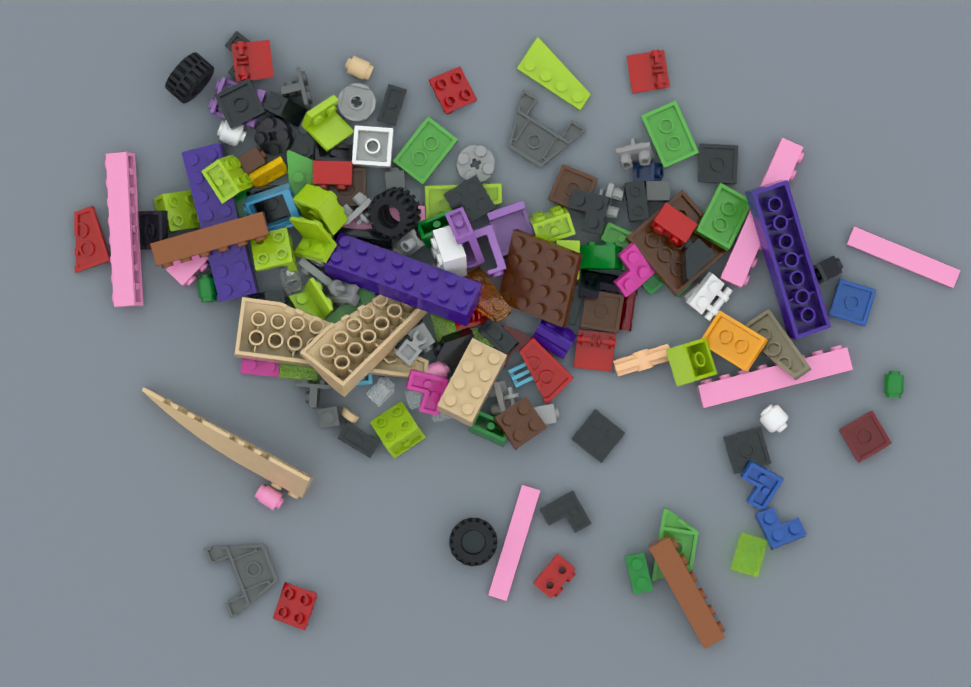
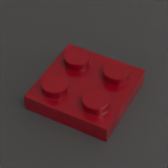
[839,410,892,463]

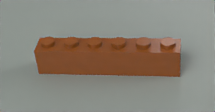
[150,212,270,269]
[648,534,725,649]

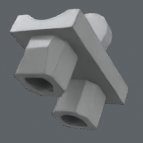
[616,138,654,170]
[598,183,625,220]
[343,192,373,225]
[392,229,425,257]
[326,280,360,307]
[488,381,520,415]

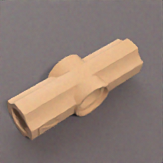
[613,344,670,377]

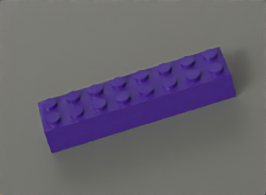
[182,143,260,302]
[745,180,831,339]
[324,233,482,326]

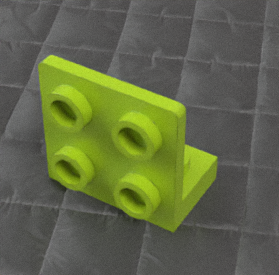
[302,95,354,151]
[201,155,253,204]
[153,190,200,234]
[529,205,576,242]
[289,216,337,263]
[250,227,298,273]
[287,277,333,320]
[370,401,426,459]

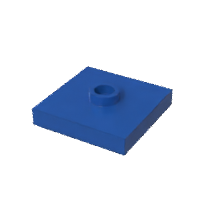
[828,279,876,327]

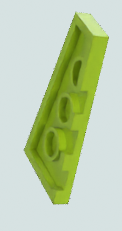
[517,37,591,111]
[425,183,502,219]

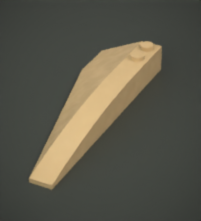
[300,262,438,397]
[234,297,429,378]
[142,387,314,499]

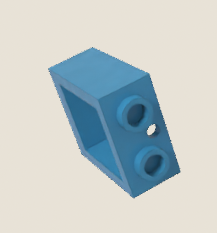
[243,183,303,231]

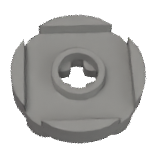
[338,83,376,122]
[457,145,495,183]

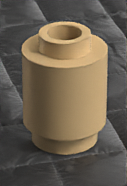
[345,56,374,80]

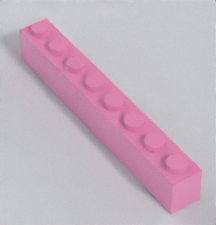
[719,138,804,288]
[105,152,143,307]
[697,345,853,408]

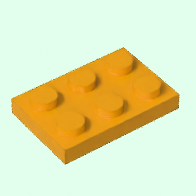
[701,311,768,372]

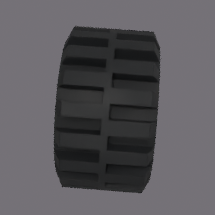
[165,52,214,104]
[368,187,421,239]
[449,517,497,566]

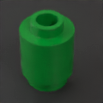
[197,274,218,303]
[884,371,904,398]

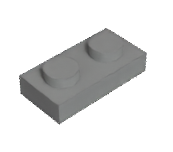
[298,258,332,288]

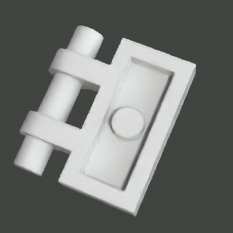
[686,272,733,321]

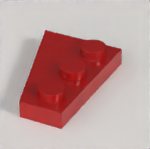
[74,206,110,273]
[520,337,574,405]

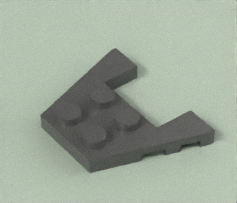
[508,89,586,168]
[204,544,279,618]

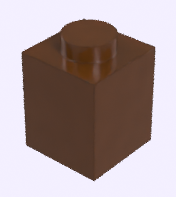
[238,146,268,174]

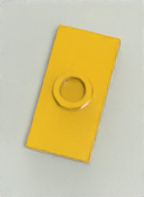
[248,156,288,187]

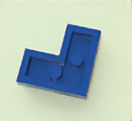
[740,460,784,511]
[755,507,807,550]

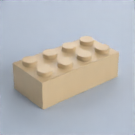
[437,338,507,427]

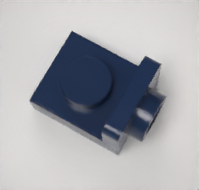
[633,162,664,182]

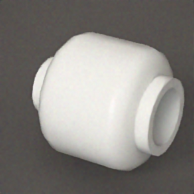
[217,120,246,146]
[760,404,788,433]

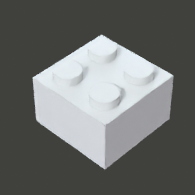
[352,126,394,169]
[430,226,467,276]

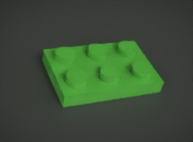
[641,100,699,169]
[393,116,458,185]
[694,182,750,251]

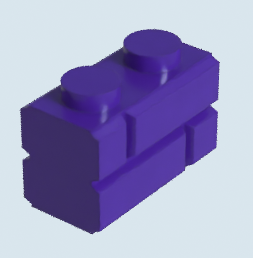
[531,320,577,359]

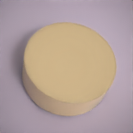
[340,406,360,423]

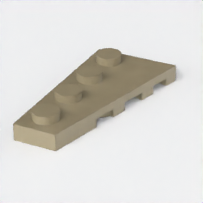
[745,309,812,381]

